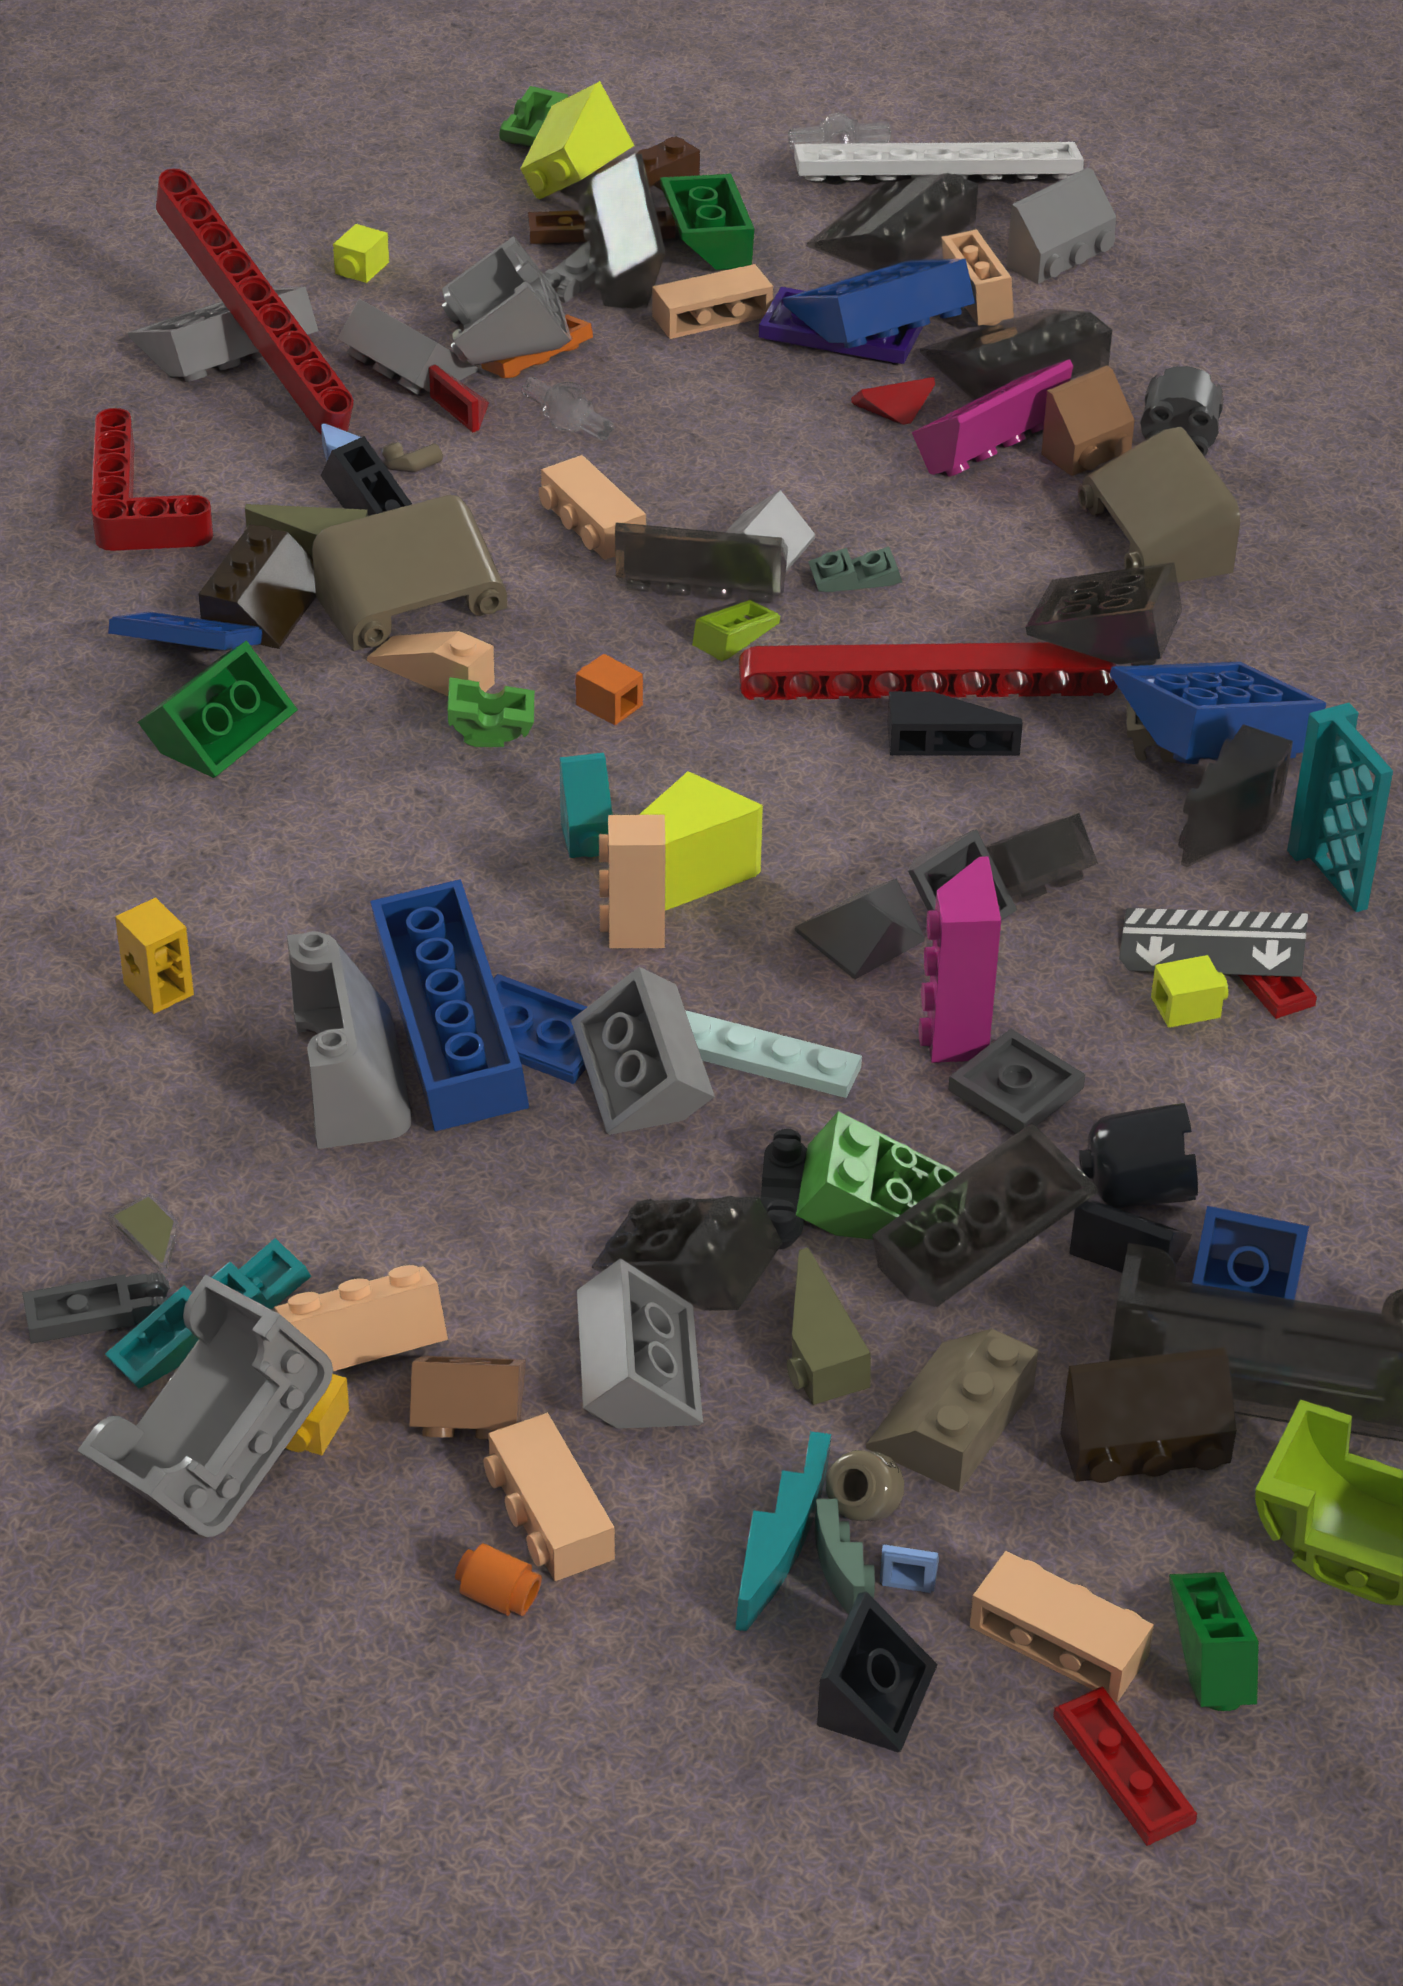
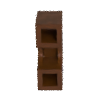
[595,136,700,209]

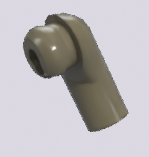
[382,442,443,472]

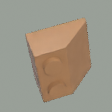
[1041,366,1135,476]
[409,1356,526,1439]

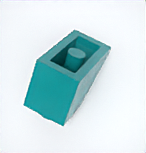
[560,752,613,858]

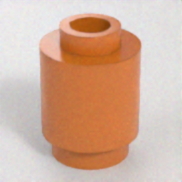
[455,1543,542,1616]

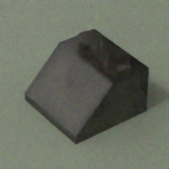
[985,813,1098,902]

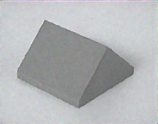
[706,490,815,581]

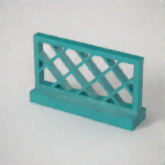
[1287,702,1393,912]

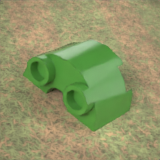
[499,86,568,148]
[448,677,535,747]

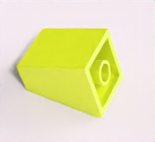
[520,81,635,199]
[639,771,763,911]

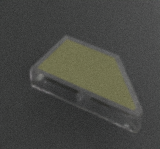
[108,1193,180,1278]

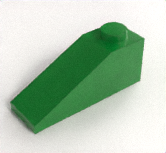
[1169,1572,1259,1711]

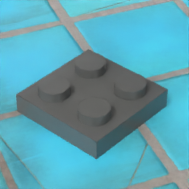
[948,1029,1086,1137]

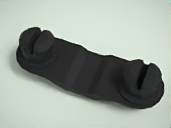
[758,1129,807,1249]

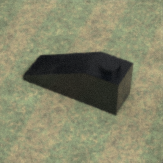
[321,436,412,516]
[887,692,1023,756]

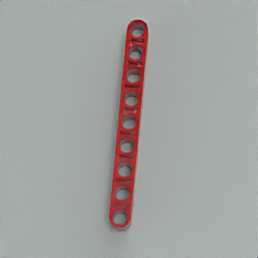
[156,168,353,435]
[738,642,1118,700]

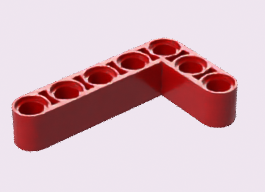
[91,408,214,551]

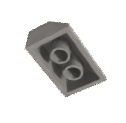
[1007,168,1117,284]
[337,298,479,395]
[571,967,715,1135]
[577,1258,703,1429]

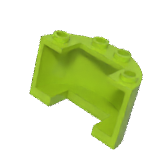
[1255,1399,1403,1606]

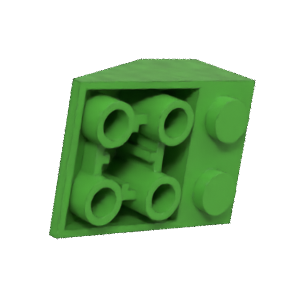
[796,1111,964,1249]

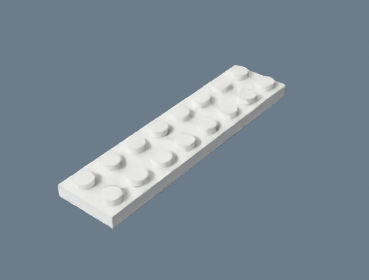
[794,142,1084,181]

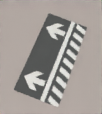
[1119,908,1308,977]

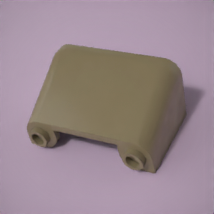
[1078,427,1240,589]
[312,495,507,651]

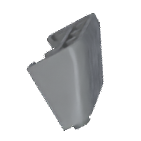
[442,236,572,365]
[287,931,411,1149]
[77,1275,333,1537]

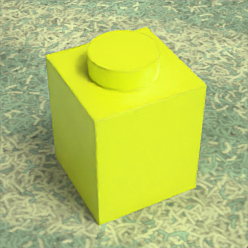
[333,224,389,283]
[1151,955,1228,1028]

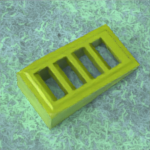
[692,600,781,662]

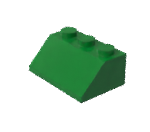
[660,174,755,270]
[137,640,298,778]

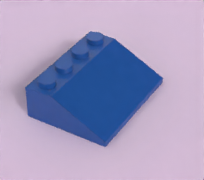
[782,258,975,348]
[1110,662,1327,764]

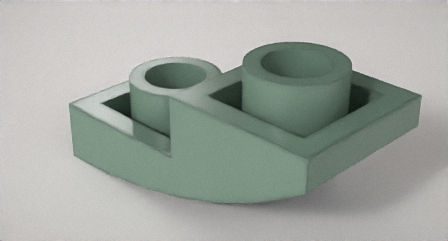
[808,546,902,592]
[814,1499,875,1614]

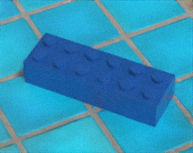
[370,879,529,1132]

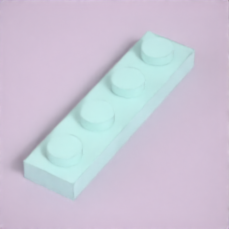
[685,1010,862,1098]

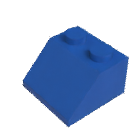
[1188,1206,1309,1327]

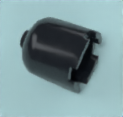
[1079,1103,1198,1207]

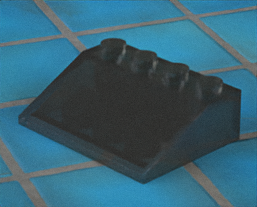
[807,173,978,271]
[920,309,1113,400]
[1025,562,1182,666]

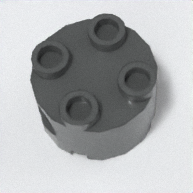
[1140,366,1224,456]

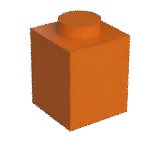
[575,654,643,725]

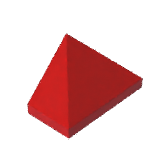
[429,364,489,433]
[851,377,936,425]

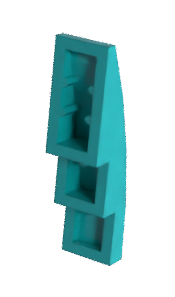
[105,1238,312,1389]
[735,1431,832,1631]

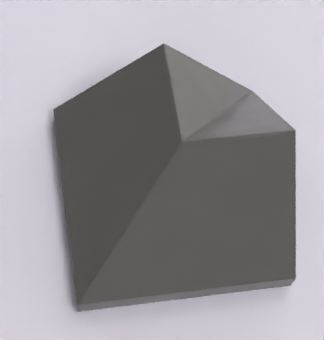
[908,829,1017,920]
[795,878,925,979]

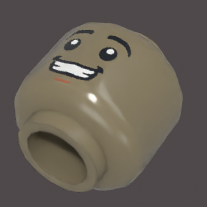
[826,1450,905,1522]

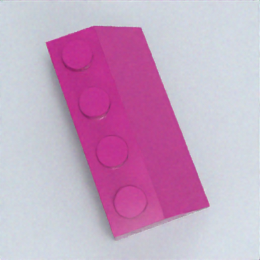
[912,359,1073,477]
[919,856,1001,1063]

